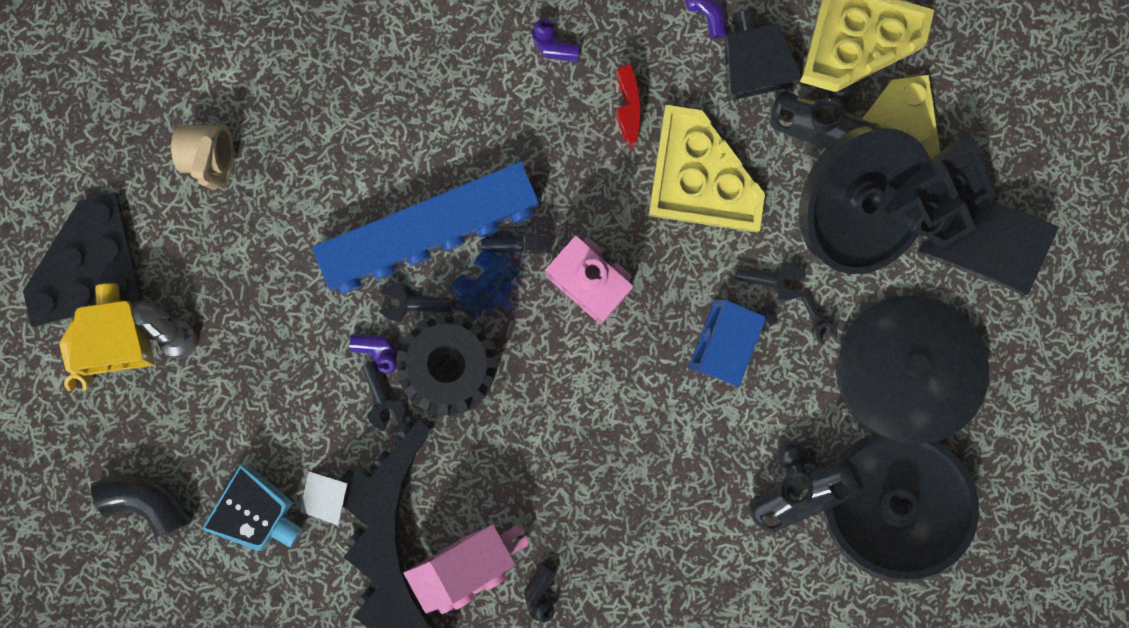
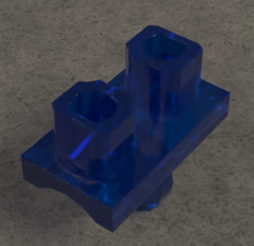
[450,249,520,320]

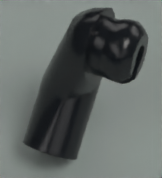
[524,563,557,623]

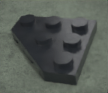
[23,192,143,328]

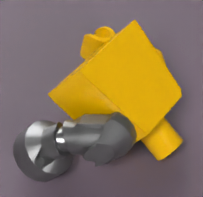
[59,283,198,391]

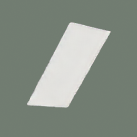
[300,472,347,525]

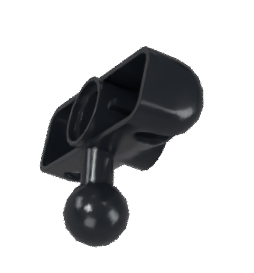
[770,83,879,149]
[749,441,863,533]

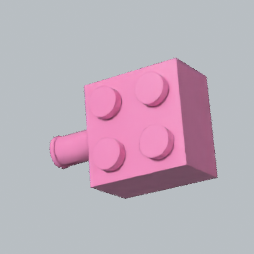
[545,236,634,325]
[404,524,529,614]

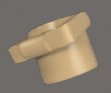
[171,125,236,190]

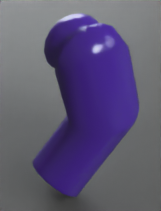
[685,0,727,39]
[532,19,580,62]
[350,334,398,373]

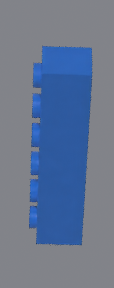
[312,162,539,295]

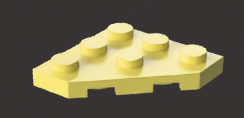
[800,0,934,92]
[862,75,940,159]
[648,105,765,233]

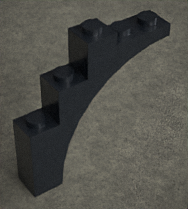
[339,419,439,628]

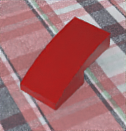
[615,64,640,150]

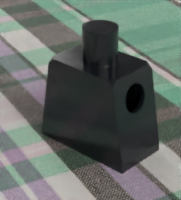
[724,9,801,101]

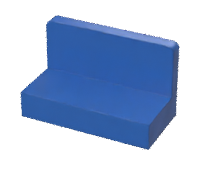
[688,300,765,386]

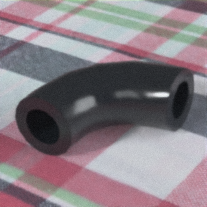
[90,473,191,538]

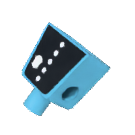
[202,464,303,551]

